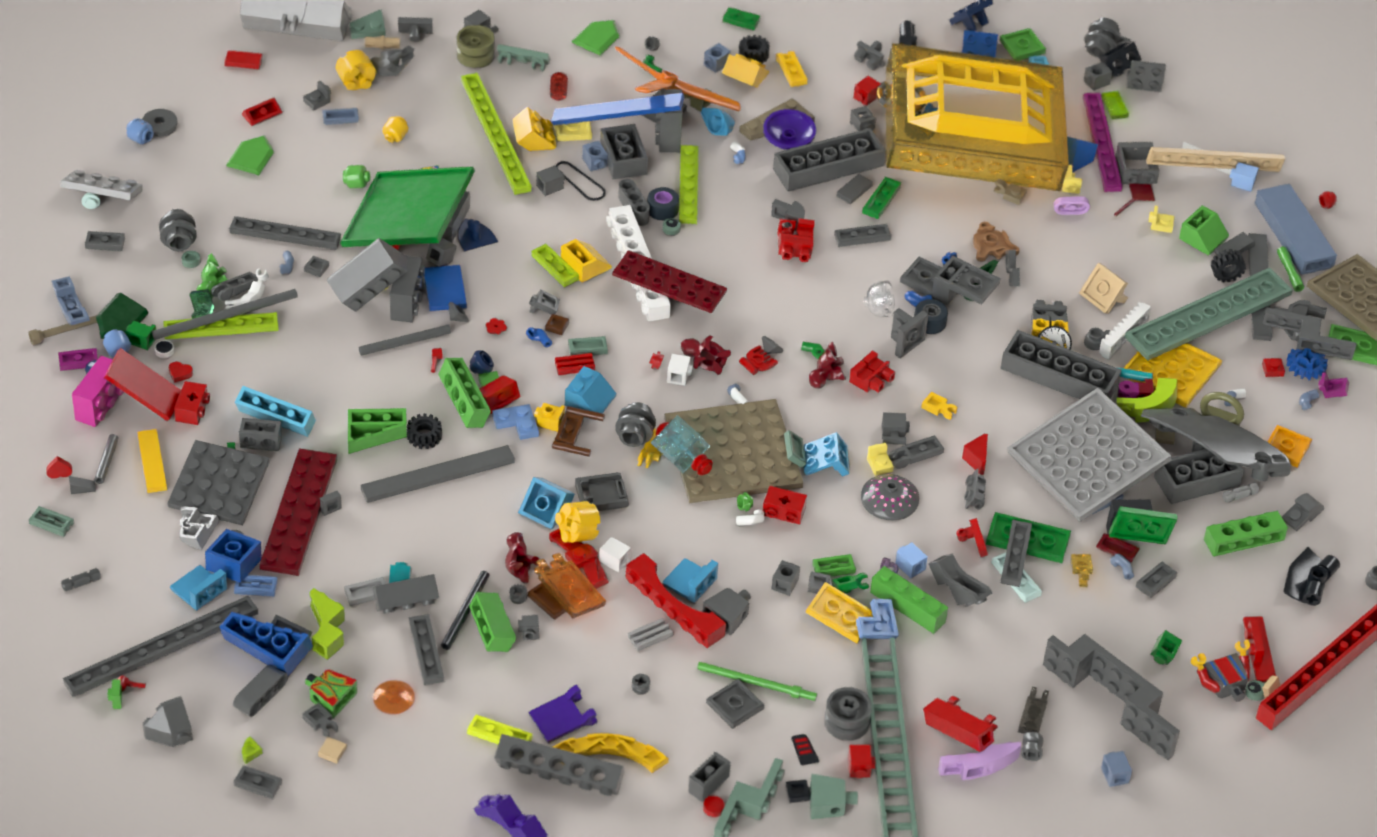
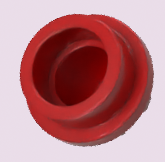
[1319,191,1337,209]

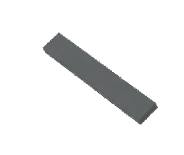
[229,216,341,250]

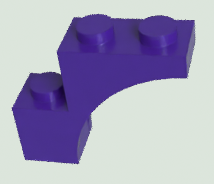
[473,794,548,837]

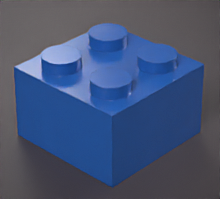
[205,529,262,583]

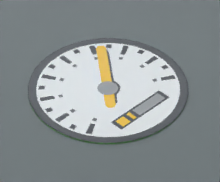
[1038,326,1072,350]

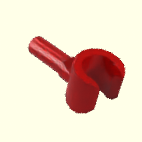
[431,348,443,373]
[118,675,146,692]

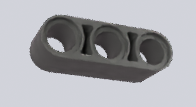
[618,179,650,226]
[233,664,288,717]

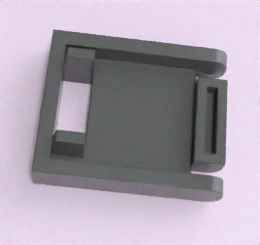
[575,472,629,511]

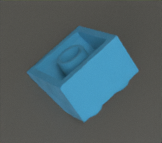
[564,366,616,414]
[518,477,575,529]

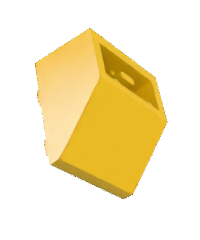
[722,53,770,88]
[513,107,556,151]
[561,239,612,283]

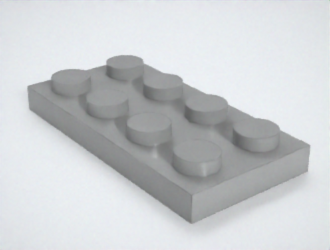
[61,170,143,200]

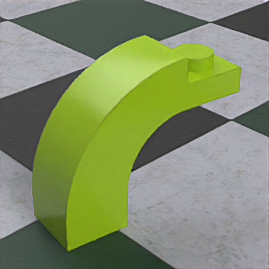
[1116,378,1178,422]

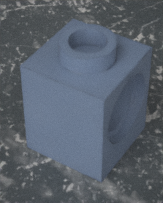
[704,43,731,73]
[582,141,607,171]
[1101,751,1132,787]

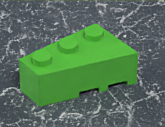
[348,408,407,454]

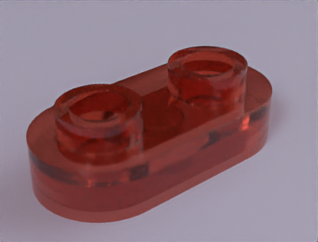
[550,72,568,101]

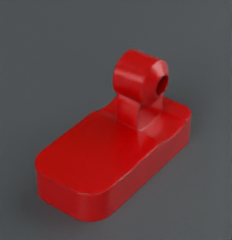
[956,518,988,558]

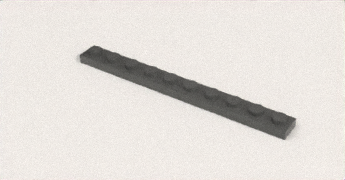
[63,595,258,697]

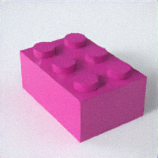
[72,356,124,427]

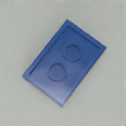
[424,265,467,311]

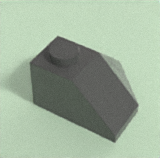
[143,696,193,747]

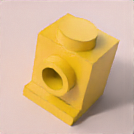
[534,403,565,432]

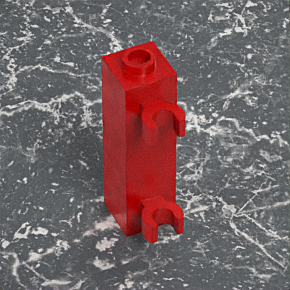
[923,696,998,752]

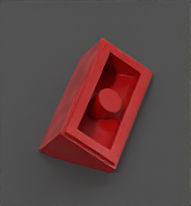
[242,97,283,126]

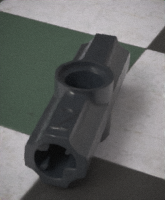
[899,20,917,64]

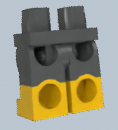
[1031,299,1069,337]

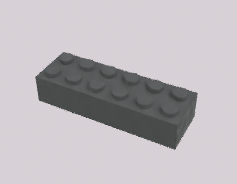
[773,128,886,191]
[1000,330,1122,400]

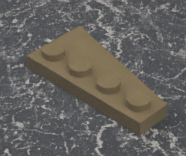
[739,98,815,141]

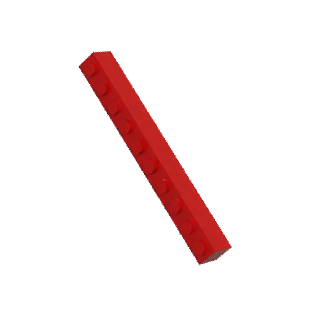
[1256,604,1377,731]

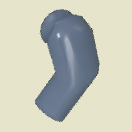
[279,251,294,274]
[1299,389,1319,410]
[1110,554,1134,580]

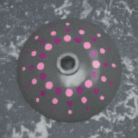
[861,474,919,521]

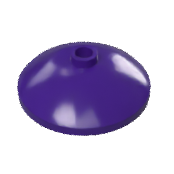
[763,109,816,150]

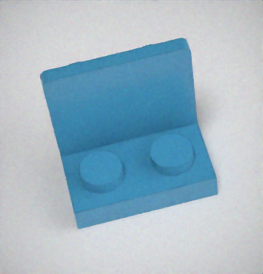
[804,432,849,477]
[662,558,719,603]
[170,565,227,611]

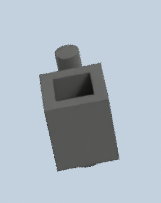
[464,10,499,34]
[881,412,910,445]

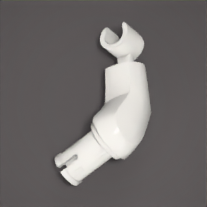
[225,268,269,309]

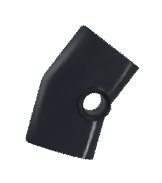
[1283,547,1340,606]

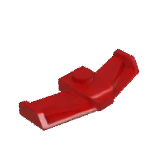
[549,529,609,591]

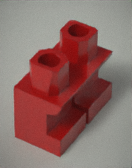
[849,350,896,393]

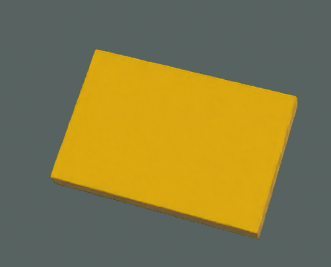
[805,582,873,644]

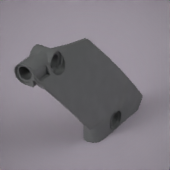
[1141,408,1291,481]

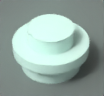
[82,192,100,209]

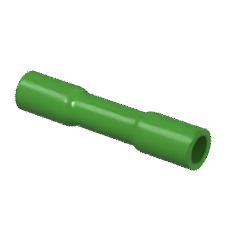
[1277,246,1305,292]

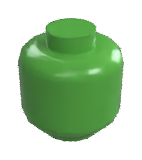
[343,165,371,188]

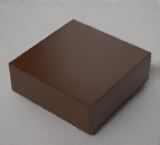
[545,314,569,335]

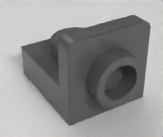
[303,80,331,111]
[529,289,560,315]

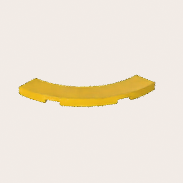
[553,733,669,773]

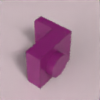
[1318,372,1349,398]

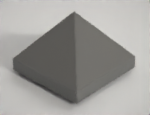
[449,302,469,322]
[762,336,784,354]

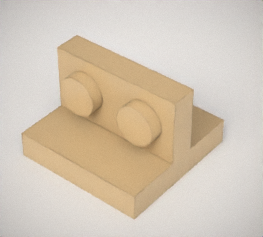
[1079,263,1128,314]

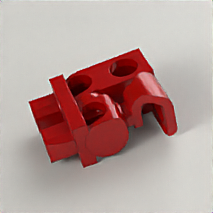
[777,218,815,262]

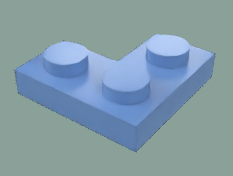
[492,404,539,440]
[856,599,899,639]

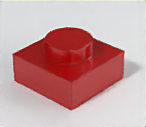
[1262,358,1285,377]

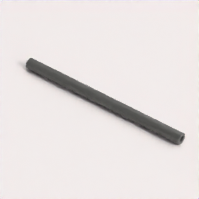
[152,289,298,340]

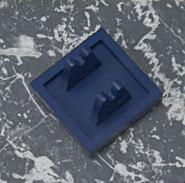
[948,0,994,31]

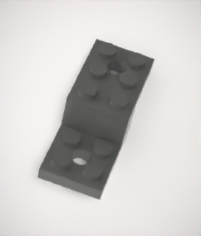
[900,256,1001,305]

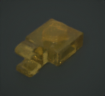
[1070,554,1093,587]

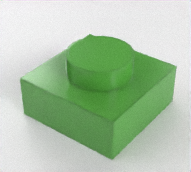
[108,679,122,709]

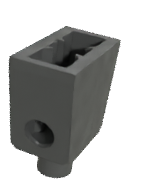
[702,588,751,636]

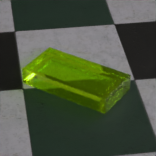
[1101,91,1129,120]

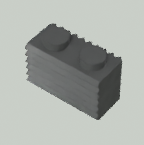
[688,752,731,802]

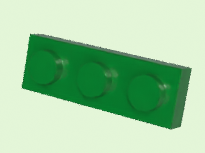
[862,176,901,219]

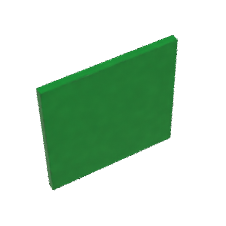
[340,166,475,247]

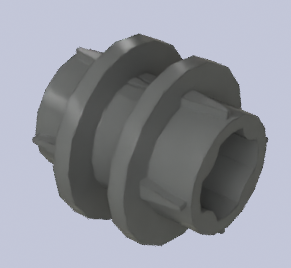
[1084,17,1121,58]
[159,209,197,252]
[615,402,656,447]

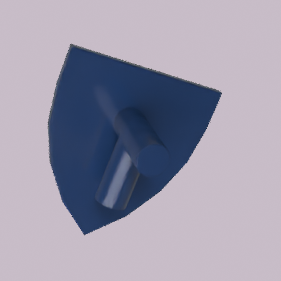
[458,218,498,252]

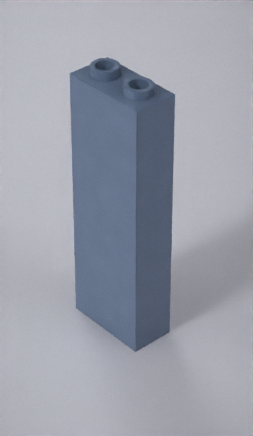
[1255,184,1337,275]

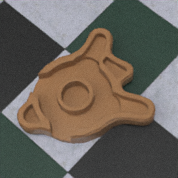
[973,222,1020,262]

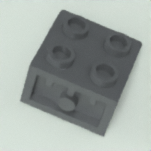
[1127,60,1166,92]

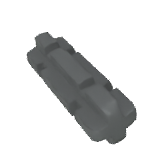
[61,568,101,591]

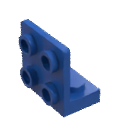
[961,30,998,63]

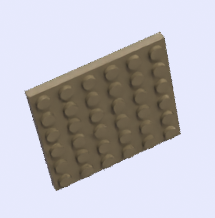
[664,399,803,503]

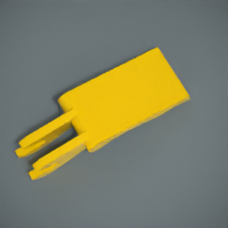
[637,428,667,468]

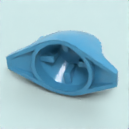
[701,108,735,136]

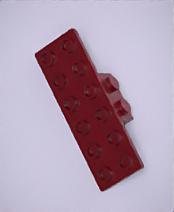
[612,250,727,313]

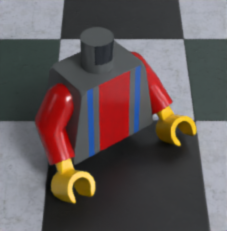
[1191,640,1250,702]

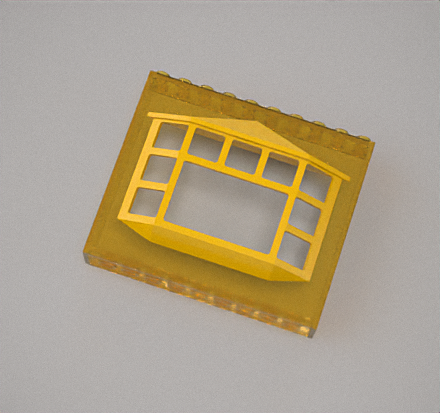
[886,43,1069,191]

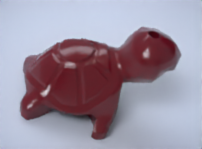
[681,335,731,375]
[809,342,846,389]
[505,532,540,583]

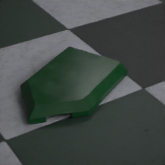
[96,293,149,339]

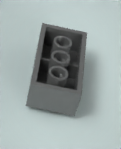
[1154,449,1244,504]

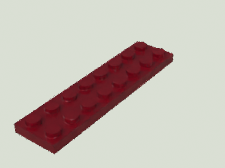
[259,448,337,576]

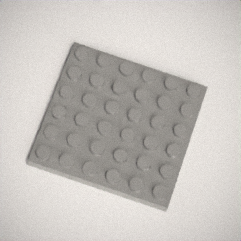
[1007,388,1171,522]

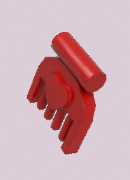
[739,345,778,375]

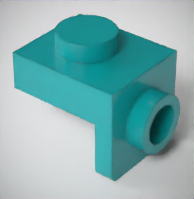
[389,562,412,583]

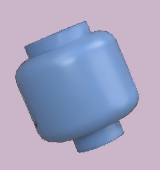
[126,118,154,144]
[103,329,131,358]

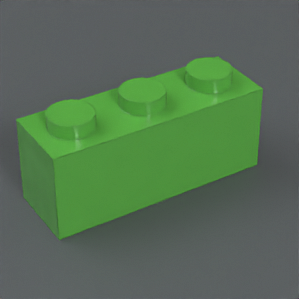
[469,592,516,652]

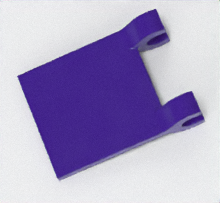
[528,685,598,743]

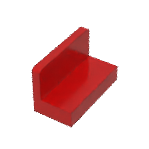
[479,375,521,414]

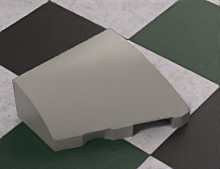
[179,506,219,550]

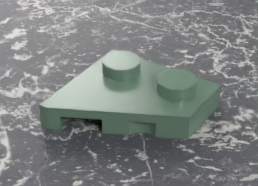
[349,10,386,39]

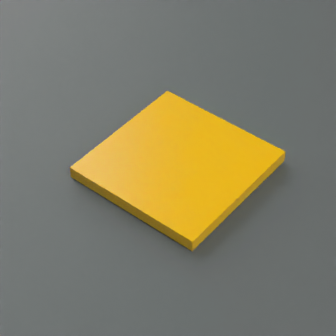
[1124,343,1222,408]

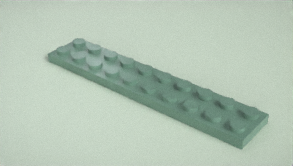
[1125,268,1293,361]

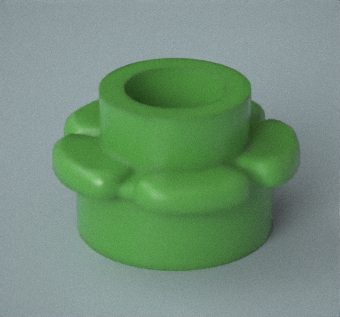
[737,492,753,512]

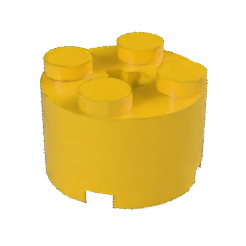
[335,50,376,90]
[555,501,600,543]

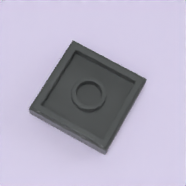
[706,679,764,729]

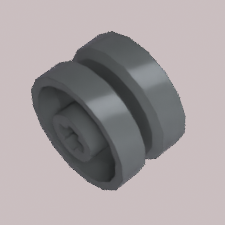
[825,687,872,741]

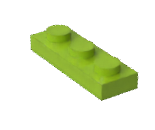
[531,244,579,287]

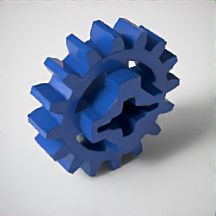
[1286,348,1328,380]

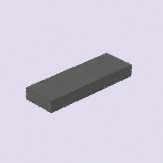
[834,223,891,247]

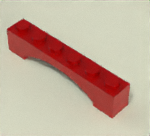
[625,553,726,648]

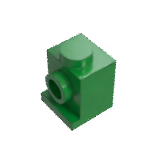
[126,321,156,351]
[1150,630,1183,665]

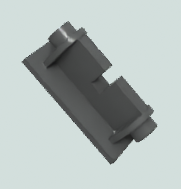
[964,469,986,509]

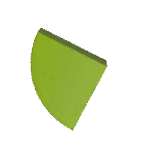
[242,736,263,764]

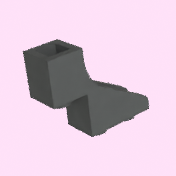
[928,554,993,606]

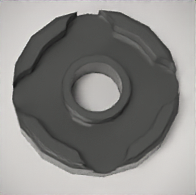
[142,109,177,137]

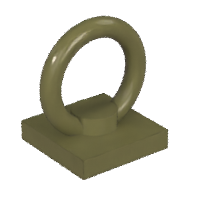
[1200,392,1244,426]

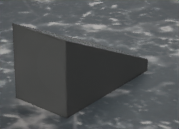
[69,476,96,495]

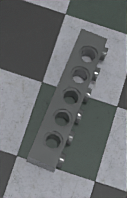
[494,734,625,796]

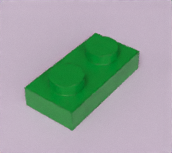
[723,7,760,31]

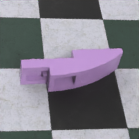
[938,742,1021,780]

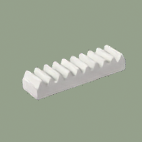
[1099,302,1151,360]

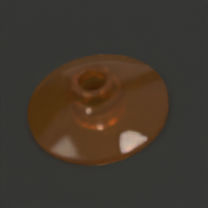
[373,680,415,714]

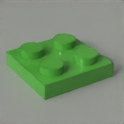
[1000,28,1046,62]

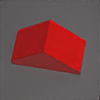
[962,433,988,475]

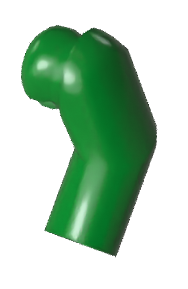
[643,54,662,73]
[801,341,825,359]

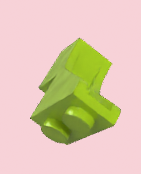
[310,588,345,660]

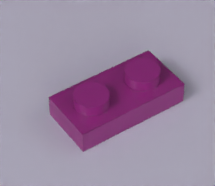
[58,348,98,371]

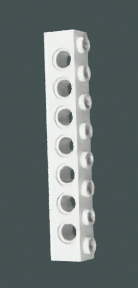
[606,205,670,322]

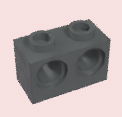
[239,418,282,451]

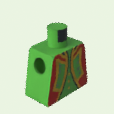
[305,669,357,719]

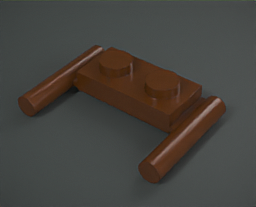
[552,406,605,457]

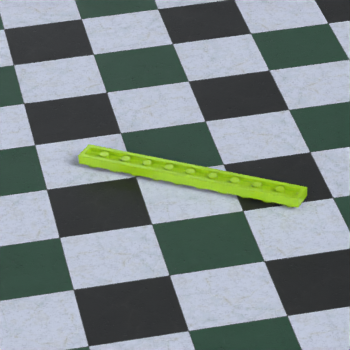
[461,72,532,195]

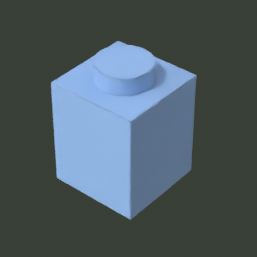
[1229,162,1258,192]
[895,542,928,578]

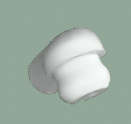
[736,509,765,526]

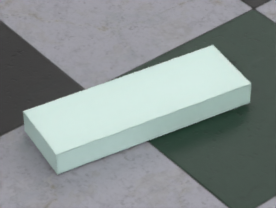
[991,552,1042,603]

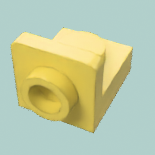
[1062,164,1082,194]
[1148,206,1174,233]
[867,443,894,476]

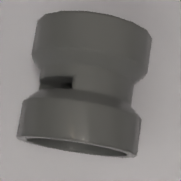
[1021,732,1044,761]

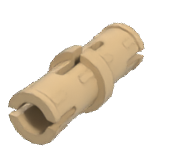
[365,36,400,50]

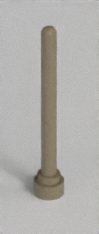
[28,315,97,345]

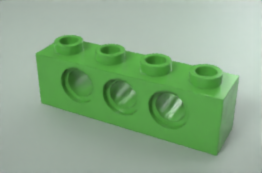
[438,358,491,428]
[1204,511,1288,557]

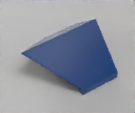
[1060,135,1098,173]

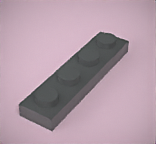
[1000,520,1032,587]
[409,614,444,685]

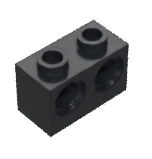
[1099,41,1142,77]

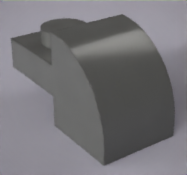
[771,199,805,231]
[1282,493,1324,532]

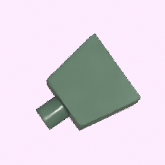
[810,774,858,819]

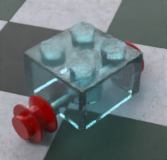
[650,415,713,476]

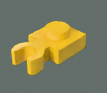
[921,392,958,420]

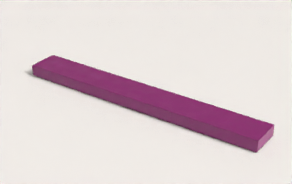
[1083,93,1122,192]

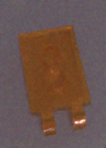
[534,552,606,619]

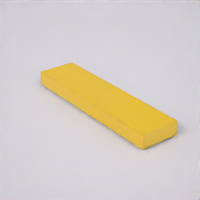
[137,429,167,493]

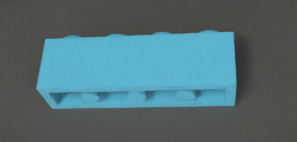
[235,386,316,437]

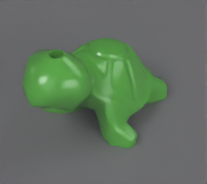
[196,253,228,302]

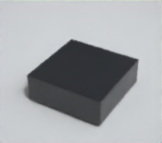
[785,779,810,803]

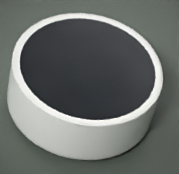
[155,340,174,358]

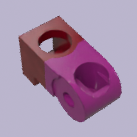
[1117,379,1154,398]

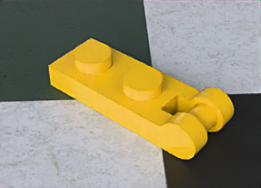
[776,51,807,87]

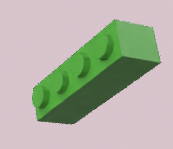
[870,566,948,634]

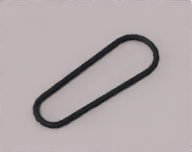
[555,161,606,201]

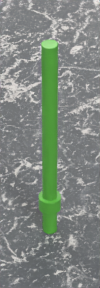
[697,661,817,701]

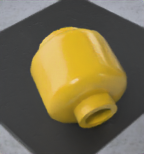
[382,116,408,143]

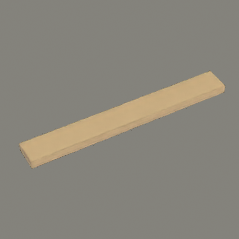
[1146,147,1285,172]

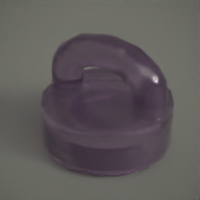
[880,557,899,574]

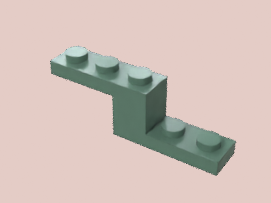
[714,758,785,837]

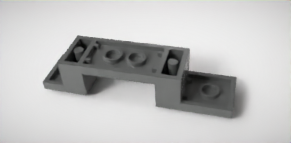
[1043,634,1180,760]

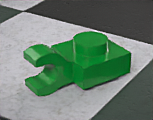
[831,573,869,593]

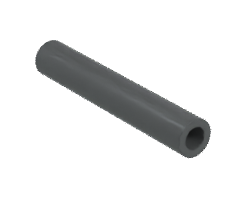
[94,434,118,484]

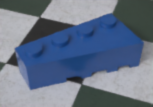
[219,612,313,677]

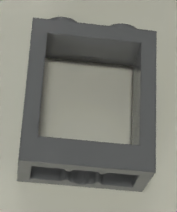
[1115,142,1160,184]

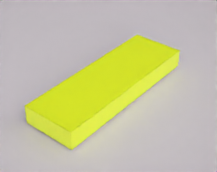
[467,714,533,753]

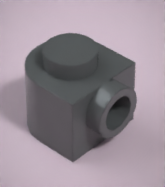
[518,615,539,640]

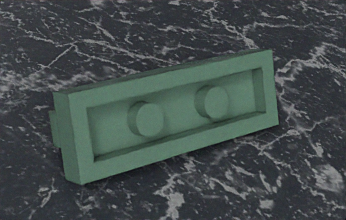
[497,44,550,71]

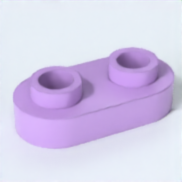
[1053,196,1090,214]

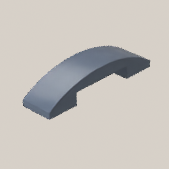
[52,276,90,325]

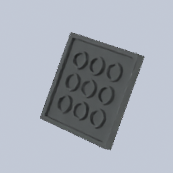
[167,440,270,526]

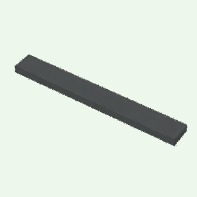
[1248,233,1272,341]
[361,445,515,503]

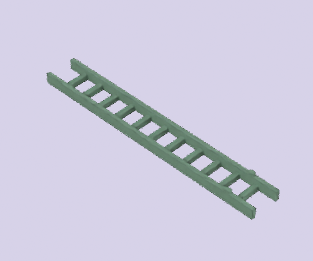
[861,638,918,837]

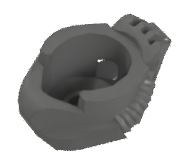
[370,45,415,76]

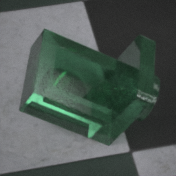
[189,289,215,319]

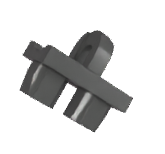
[854,41,886,70]

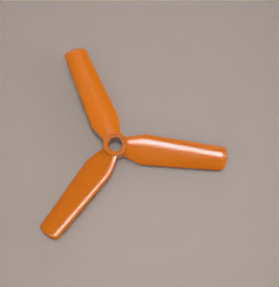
[615,46,741,111]

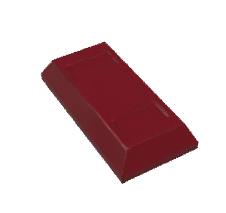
[1096,533,1140,563]

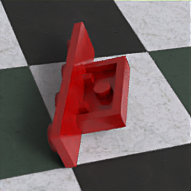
[1243,616,1276,682]

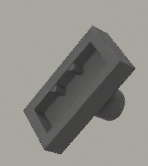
[398,17,433,42]

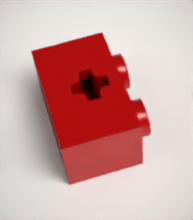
[174,381,210,425]
[763,486,807,525]

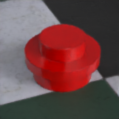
[649,351,664,369]

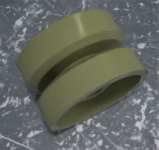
[456,25,495,68]

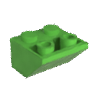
[1179,205,1229,256]

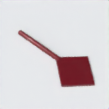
[1114,184,1155,216]

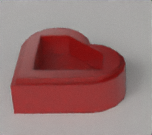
[168,361,193,383]
[46,456,73,479]

